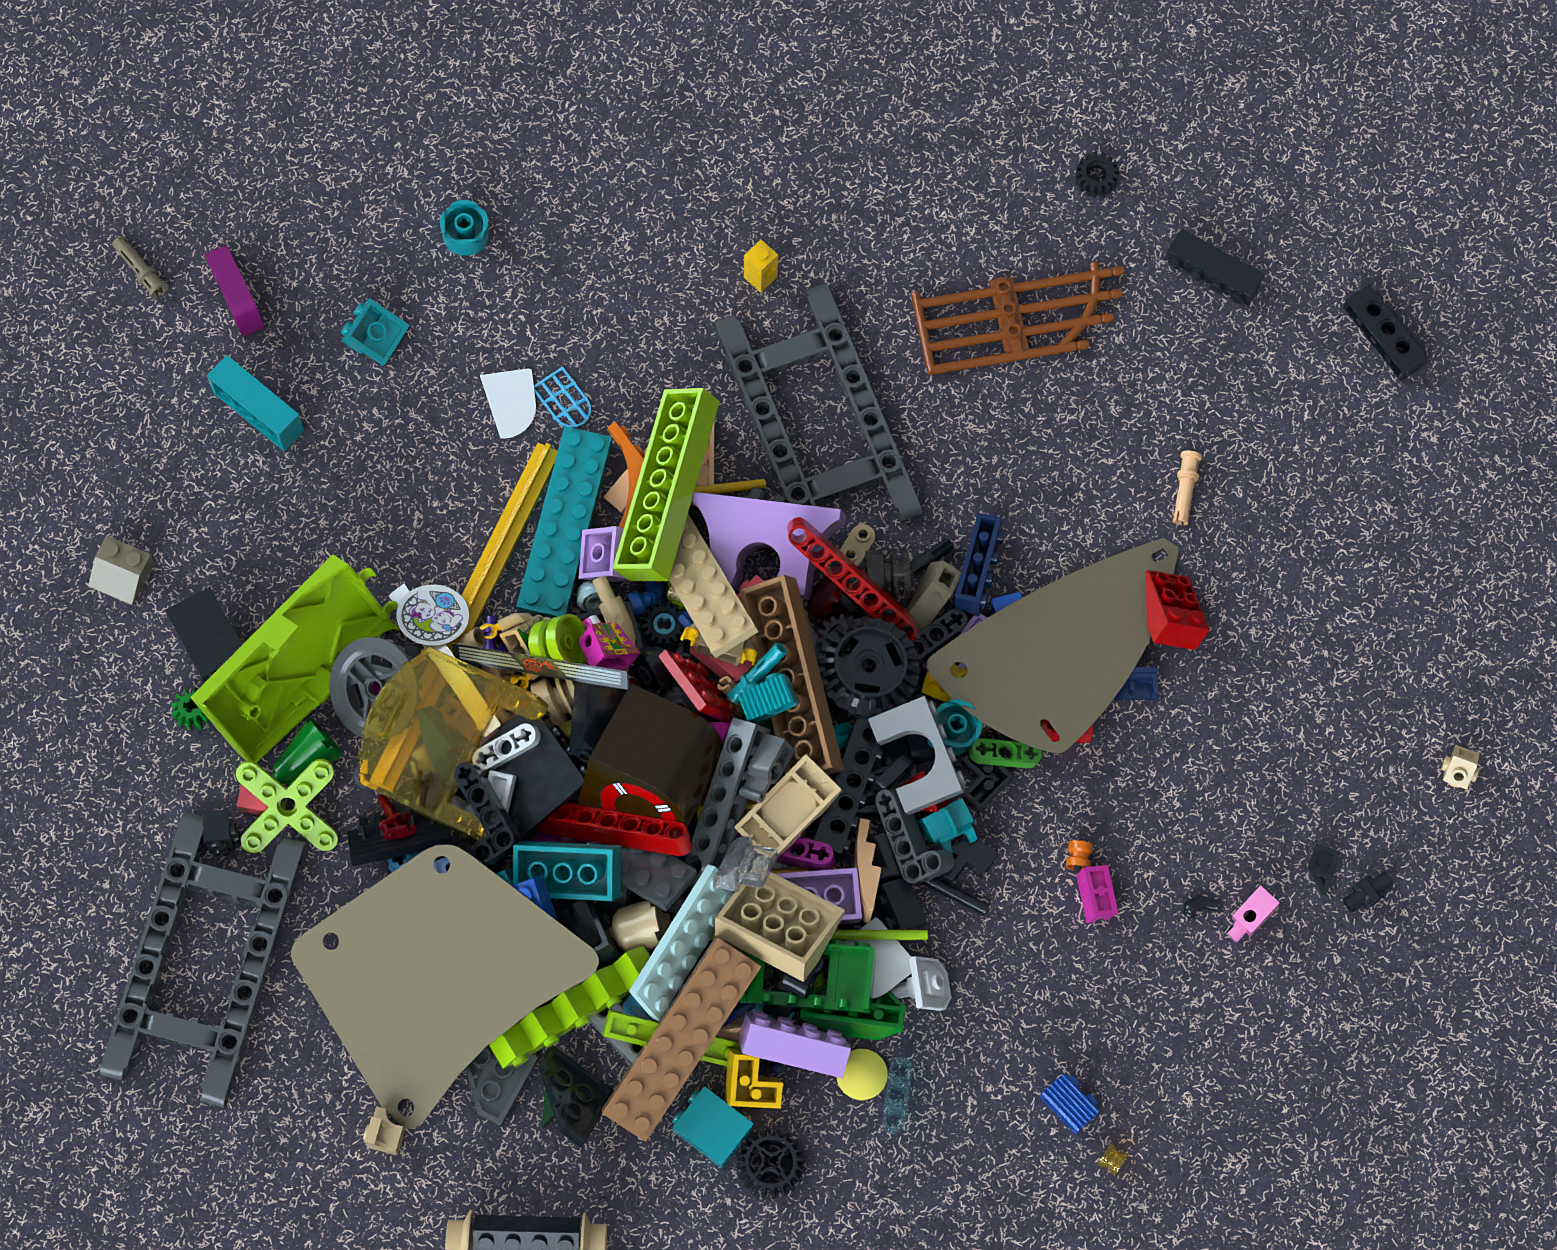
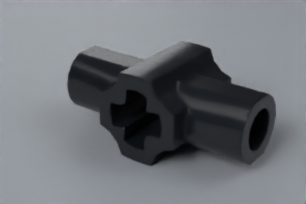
[1342,872,1394,913]

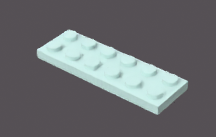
[629,864,735,1021]

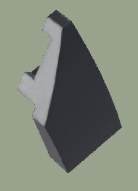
[1308,844,1340,896]

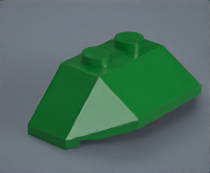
[800,983,906,1040]

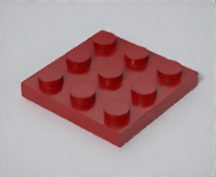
[658,650,740,722]

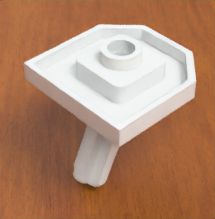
[890,956,952,1011]

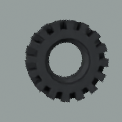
[1075,151,1119,197]

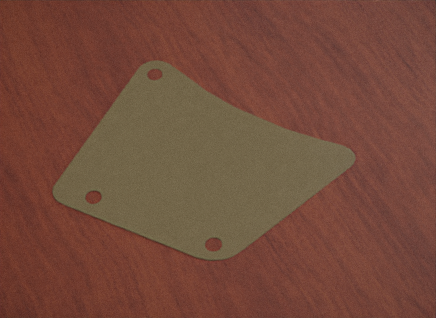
[291,845,599,1129]

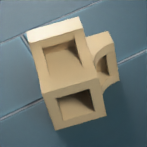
[363,1106,405,1155]

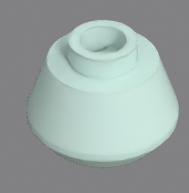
[577,580,602,612]

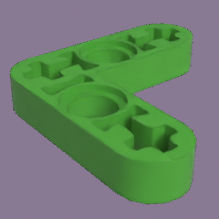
[969,721,1042,768]

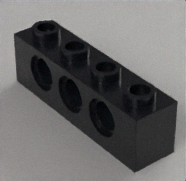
[1343,284,1428,381]

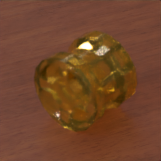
[1097,1143,1129,1176]

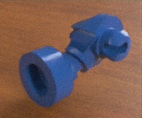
[627,581,664,617]

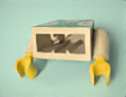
[480,613,551,691]

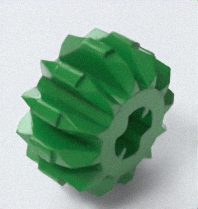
[171,687,210,731]

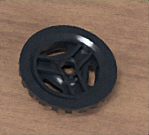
[817,616,920,718]

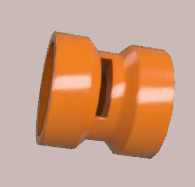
[1066,840,1093,870]

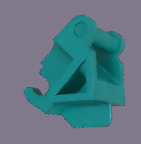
[917,798,977,853]

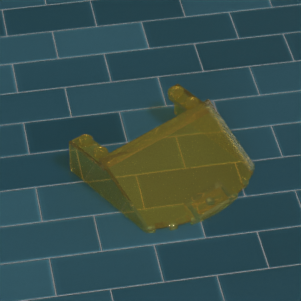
[358,646,549,841]

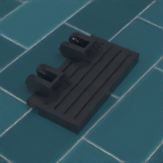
[347,805,453,867]

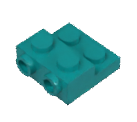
[340,298,410,366]

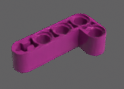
[204,245,264,338]
[730,832,836,875]

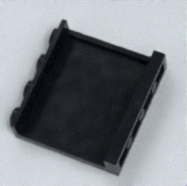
[464,703,587,841]

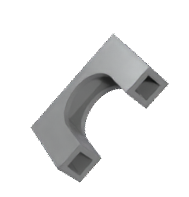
[868,696,966,815]

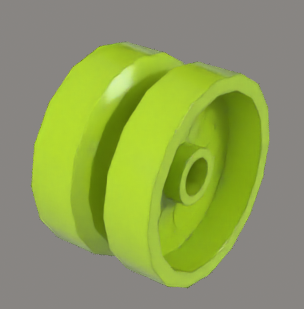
[528,614,587,664]

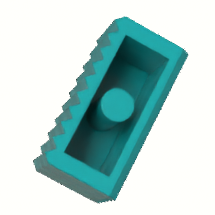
[737,672,799,724]

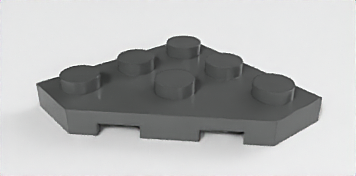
[465,1045,539,1127]

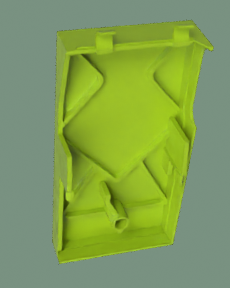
[190,554,400,763]

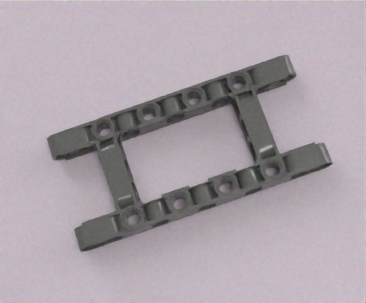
[713,283,922,522]
[100,811,307,1108]

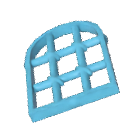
[534,366,591,428]

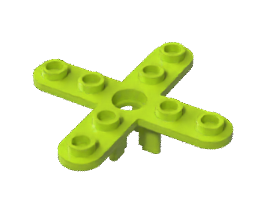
[236,759,338,853]

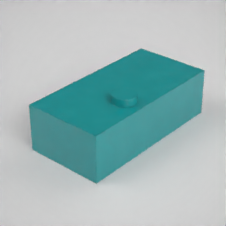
[207,355,304,452]
[513,841,621,901]

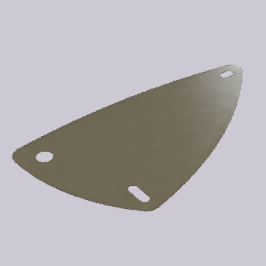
[927,538,1178,754]

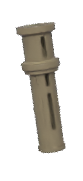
[112,236,169,299]

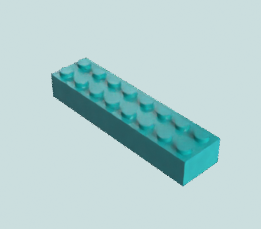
[516,426,613,618]

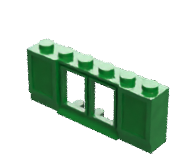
[727,940,876,1013]

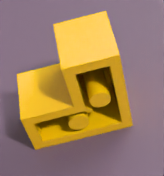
[724,1049,783,1109]

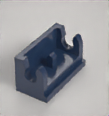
[1113,667,1158,700]

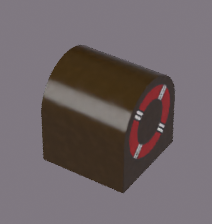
[578,684,724,828]

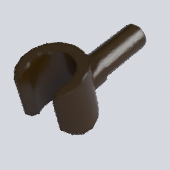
[417,770,434,808]

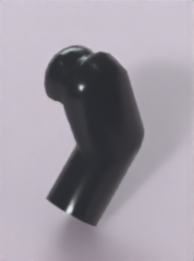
[1183,895,1219,918]

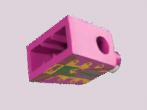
[579,615,640,670]

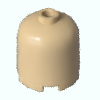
[609,900,672,952]

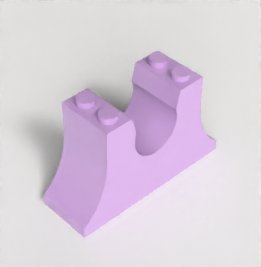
[692,492,846,604]

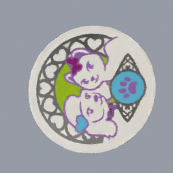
[396,585,469,646]

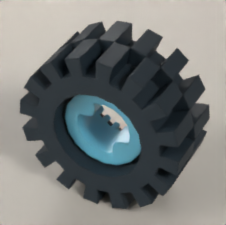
[642,602,685,649]

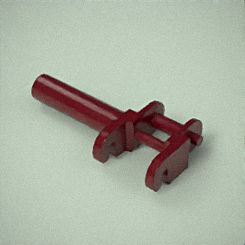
[377,794,416,840]

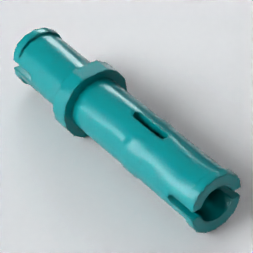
[728,643,788,704]

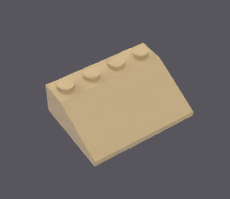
[715,865,845,982]

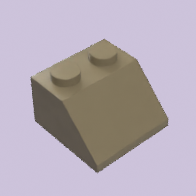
[88,535,155,606]

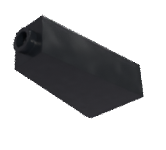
[569,663,627,764]

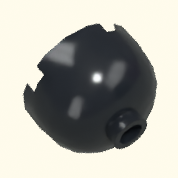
[630,646,675,696]

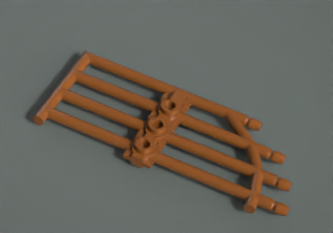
[911,262,1124,375]

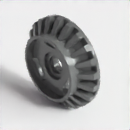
[330,636,422,740]

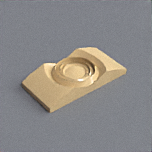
[734,754,842,864]

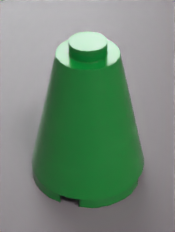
[272,717,343,785]

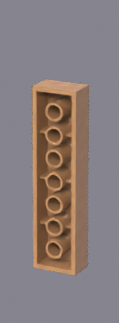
[740,575,844,775]
[602,935,761,1142]

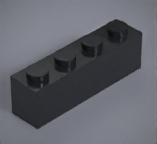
[1165,228,1265,305]

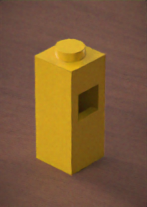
[744,240,778,293]

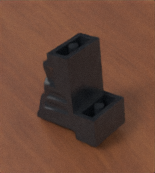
[165,587,242,683]

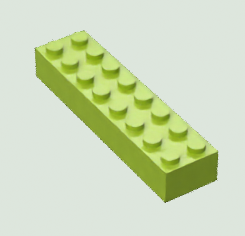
[612,388,720,581]

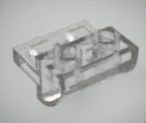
[713,836,778,892]

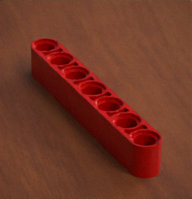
[787,517,918,641]
[536,803,693,856]

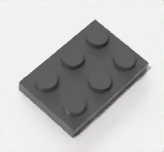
[621,847,697,912]

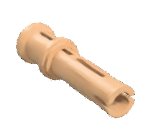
[1172,451,1202,525]

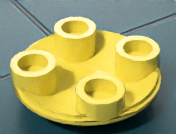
[836,1049,888,1101]

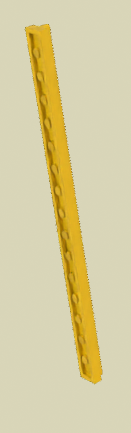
[369,443,558,794]

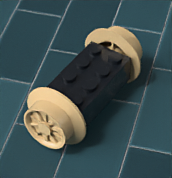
[445,1210,607,1250]

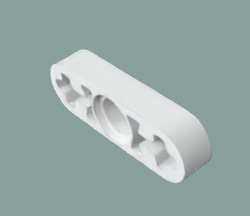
[472,724,541,772]

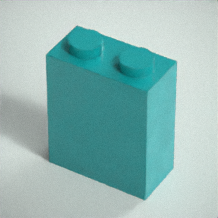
[672,1086,754,1168]

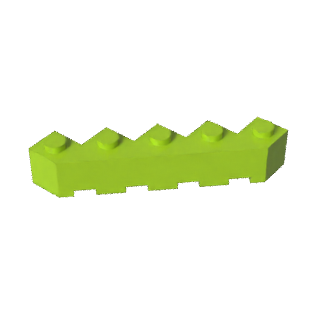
[489,945,650,1069]

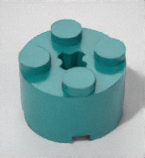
[440,200,490,256]
[928,699,982,756]

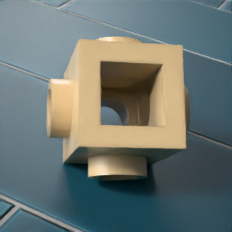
[1441,745,1480,789]

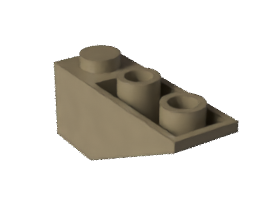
[901,560,961,633]

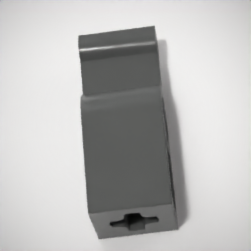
[739,733,795,803]

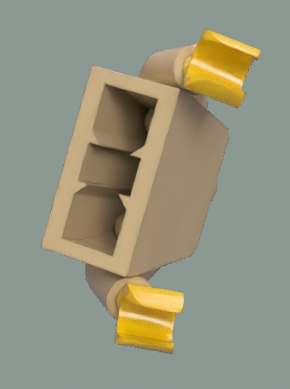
[680,623,757,666]

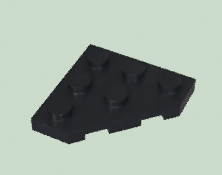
[538,1045,614,1147]

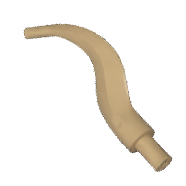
[592,575,636,688]

